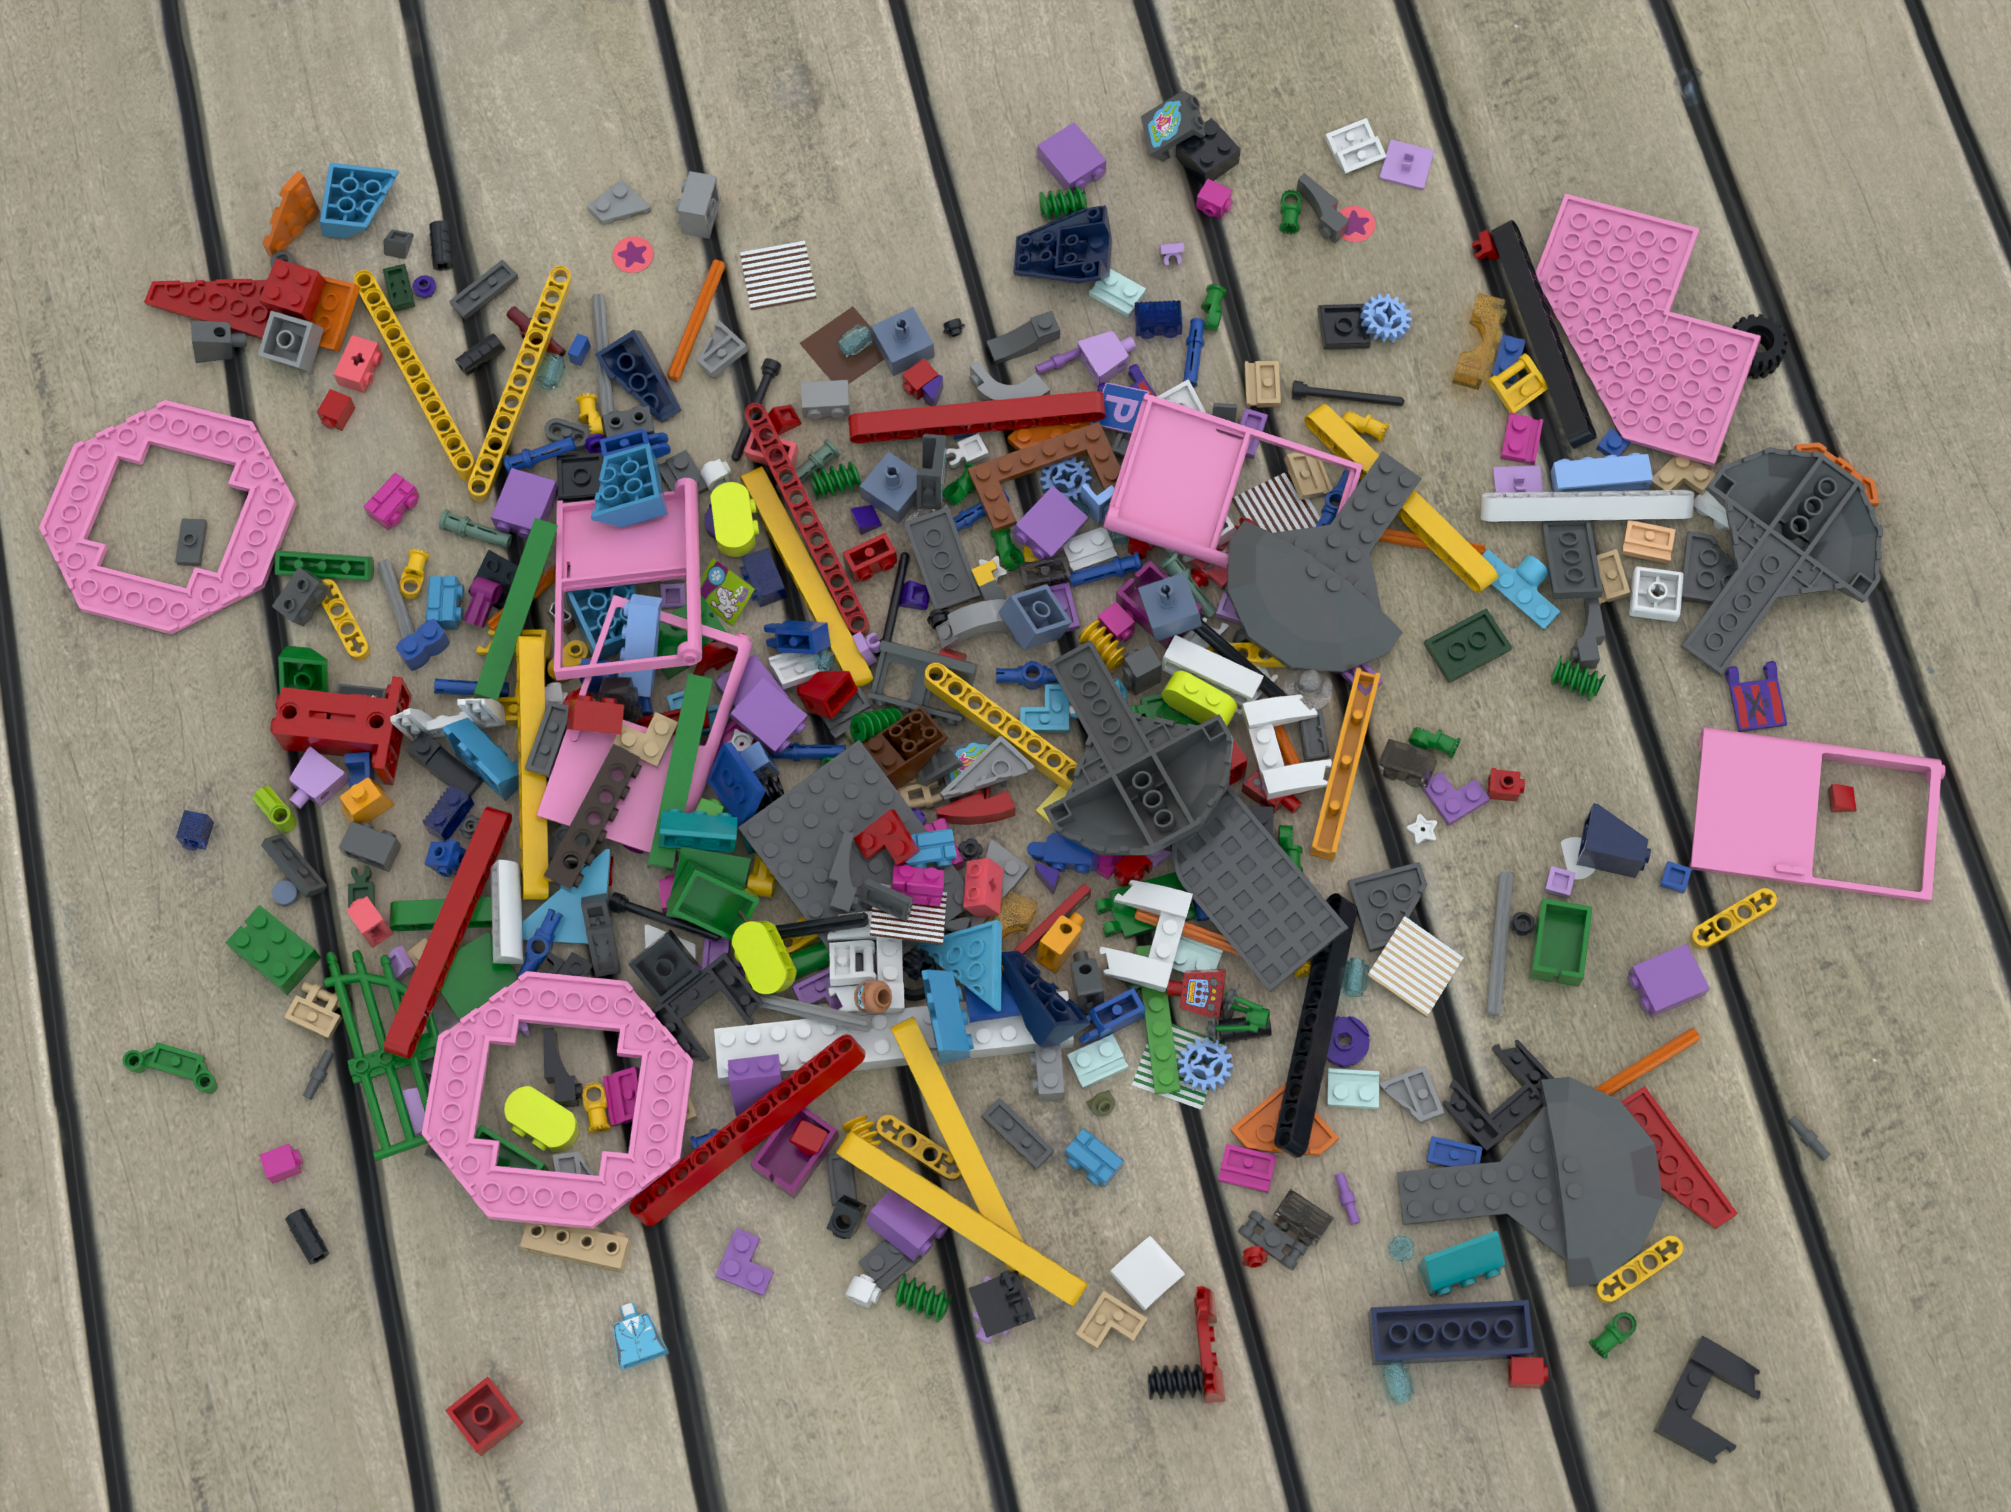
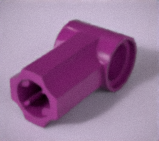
[463,576,502,628]

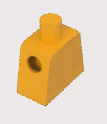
[339,777,395,824]
[1035,912,1085,974]

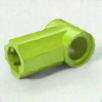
[252,785,297,833]

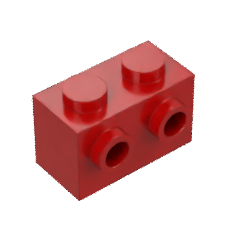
[843,532,897,583]
[566,695,624,735]

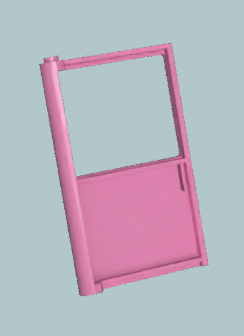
[554,478,702,680]
[537,595,753,864]

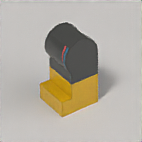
[971,560,1006,601]

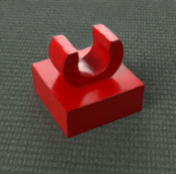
[1472,230,1500,261]

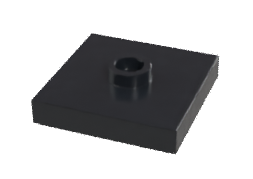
[1317,304,1371,350]
[557,452,603,502]

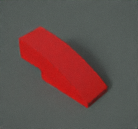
[935,790,1015,825]

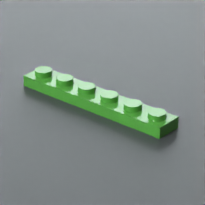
[1136,945,1180,1095]

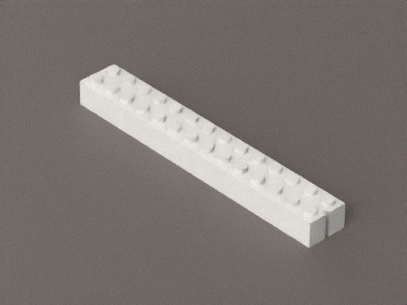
[714,991,1074,1085]

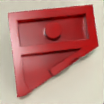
[693,633,745,677]

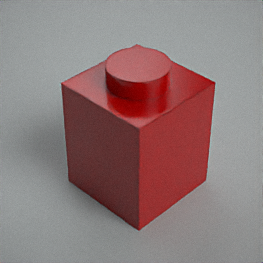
[902,358,939,401]
[317,389,355,431]
[1508,1357,1548,1388]

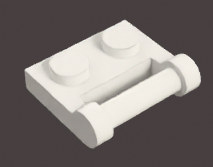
[829,940,876,986]

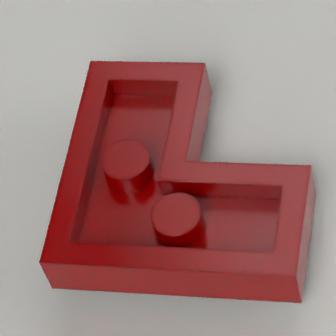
[853,809,920,866]

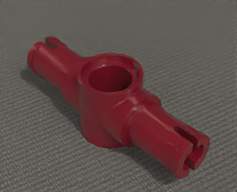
[506,306,566,361]

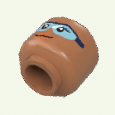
[854,980,892,1014]

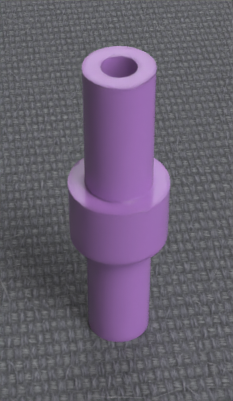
[1035,348,1080,375]
[1334,1172,1361,1225]

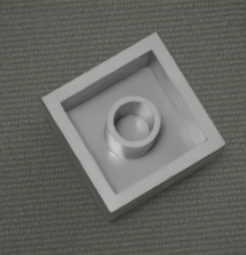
[676,171,721,239]
[258,311,324,373]

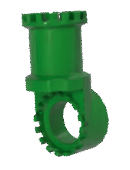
[1279,189,1302,234]
[1201,284,1227,332]
[943,462,975,506]
[990,527,1025,572]
[1408,727,1461,759]
[1278,825,1303,873]
[1589,1312,1637,1359]

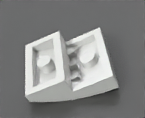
[1324,118,1387,174]
[1109,1236,1185,1311]

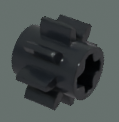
[903,948,934,981]

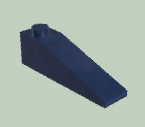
[595,330,682,423]
[1001,951,1090,1047]

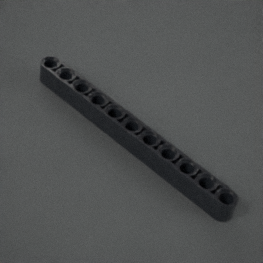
[1491,220,1597,449]
[1274,893,1357,1158]

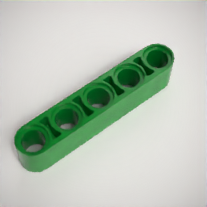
[390,897,492,931]

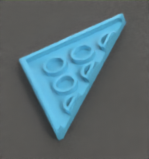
[522,849,611,944]
[916,920,1002,1011]

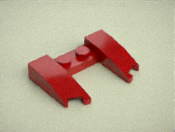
[1194,1286,1225,1403]

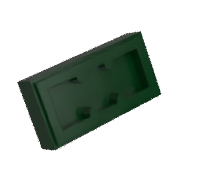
[383,264,415,312]

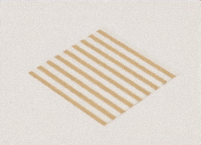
[1368,916,1464,1016]

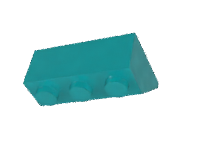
[659,809,737,853]
[1418,1230,1505,1297]

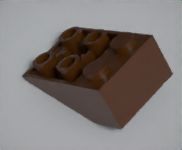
[863,706,948,790]

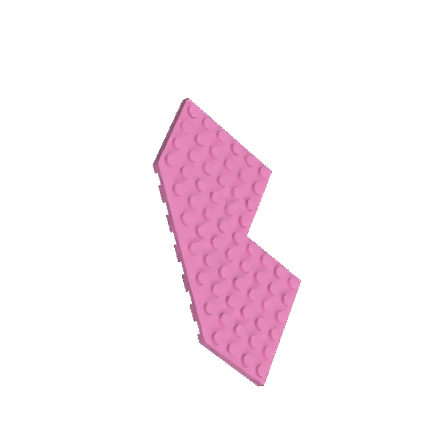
[1536,194,1761,467]

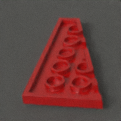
[144,278,271,340]
[1621,1086,1738,1229]

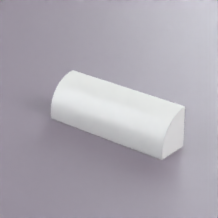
[1162,635,1264,708]
[491,860,523,965]

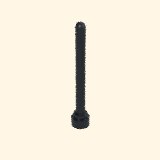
[731,358,782,461]
[1291,380,1405,406]
[874,552,910,657]
[609,892,721,942]

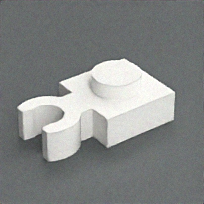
[946,433,989,469]

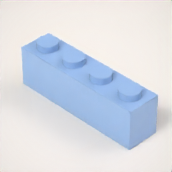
[1550,453,1653,492]
[618,594,662,697]

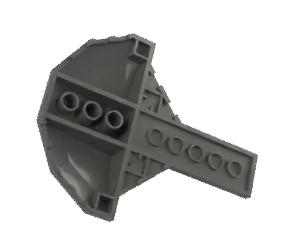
[1680,447,1883,675]
[1226,451,1422,674]
[1043,640,1233,855]
[1397,1077,1663,1287]

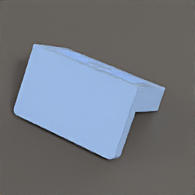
[1081,483,1114,525]

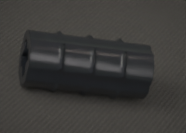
[429,220,453,271]
[455,333,505,376]
[1218,1016,1272,1043]
[285,1208,330,1265]

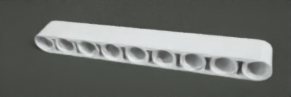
[1480,490,1694,522]

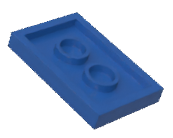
[706,742,766,827]

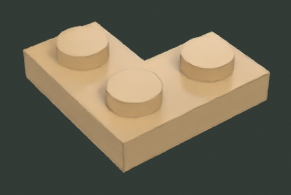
[1651,456,1716,495]
[612,712,678,768]
[1075,1290,1148,1350]

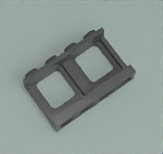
[867,640,978,725]

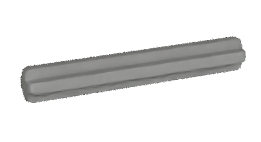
[378,559,415,639]

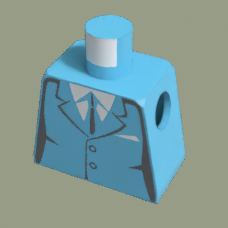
[613,1303,669,1370]

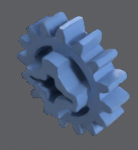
[1040,457,1092,505]

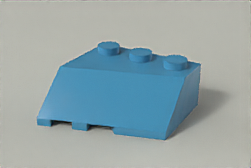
[320,162,399,239]
[591,443,668,528]
[566,584,635,660]
[442,717,519,802]
[922,970,974,1064]

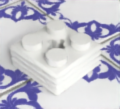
[1629,566,1684,622]

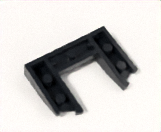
[652,953,764,1061]
[1442,1040,1554,1156]
[1654,1335,1760,1464]

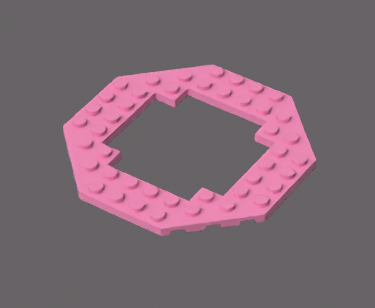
[39,400,297,635]
[422,971,694,1229]

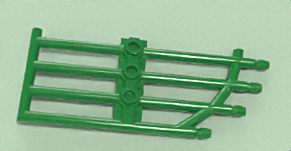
[324,950,439,1161]

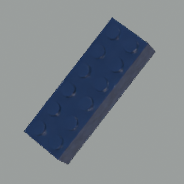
[1368,1300,1534,1365]

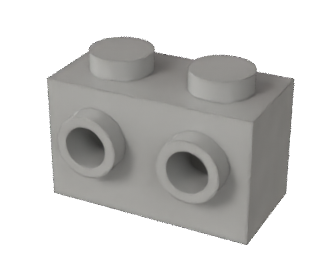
[801,380,850,420]
[1030,1044,1064,1102]

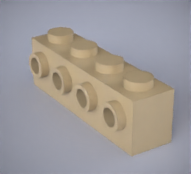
[520,1223,632,1273]

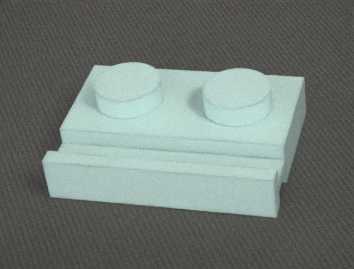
[1089,269,1146,318]
[1171,936,1223,975]
[1067,1034,1129,1089]
[1327,1068,1380,1110]

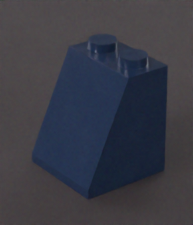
[1576,803,1651,878]

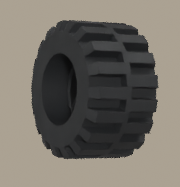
[1732,314,1788,379]

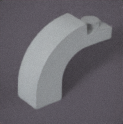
[969,361,1050,401]
[936,599,1011,649]

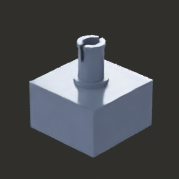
[871,307,935,376]
[860,451,917,524]
[1138,572,1202,642]
[999,584,1072,650]

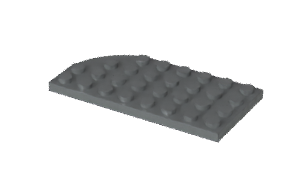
[1172,786,1349,992]

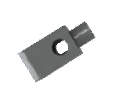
[191,321,247,363]
[1071,951,1104,1015]

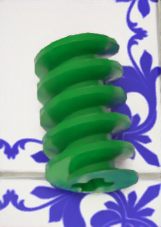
[1039,187,1087,220]
[810,461,861,501]
[1551,655,1606,701]
[850,707,903,743]
[895,1273,953,1323]

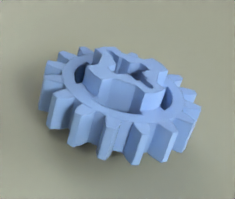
[1360,294,1412,343]
[1178,1037,1233,1093]

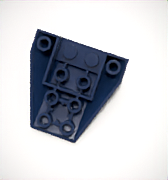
[1013,205,1112,284]

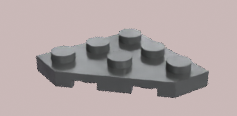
[1682,531,1736,605]
[1347,862,1427,952]

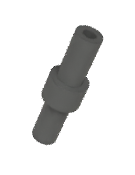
[303,1050,334,1100]
[1788,1115,1831,1161]

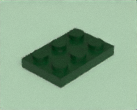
[1424,608,1512,683]

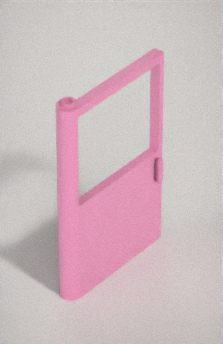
[1102,393,1363,569]
[1689,727,1945,903]

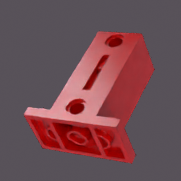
[270,676,412,785]

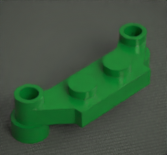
[122,1042,218,1094]

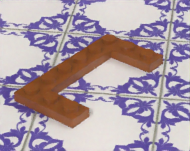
[968,422,1121,533]

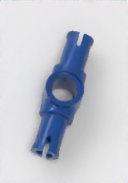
[1316,470,1349,527]
[996,661,1058,690]
[516,909,563,978]

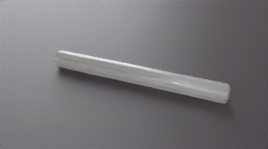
[592,293,614,419]
[1487,871,1513,1016]
[756,992,873,1032]

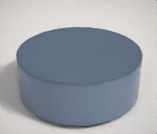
[272,880,299,907]

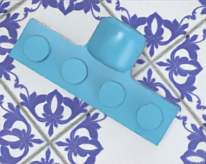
[1482,549,1561,630]

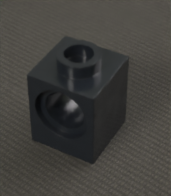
[826,1195,867,1239]

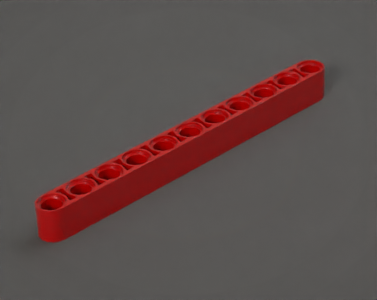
[848,391,1106,444]
[745,403,870,637]
[384,806,512,1059]
[629,1034,866,1227]

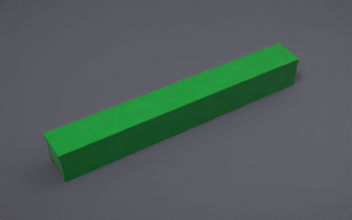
[473,518,558,701]
[647,673,713,872]

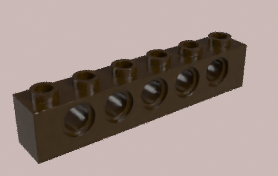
[543,744,642,893]

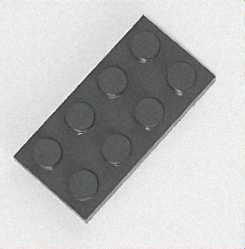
[903,507,981,610]
[1541,520,1603,599]

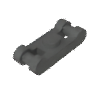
[1238,1210,1308,1270]

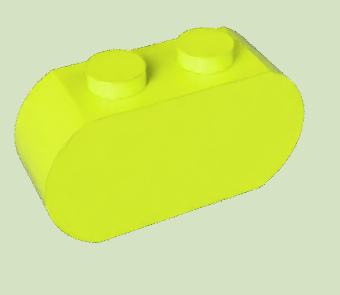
[710,482,759,557]
[1162,671,1238,726]
[732,920,797,994]
[504,1086,579,1153]

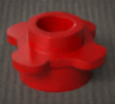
[1242,1246,1268,1268]

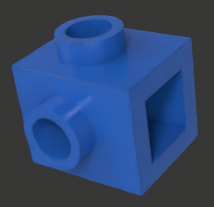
[424,839,466,877]

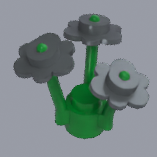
[1206,984,1270,1043]

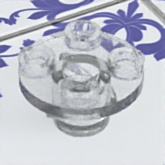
[1283,669,1333,710]

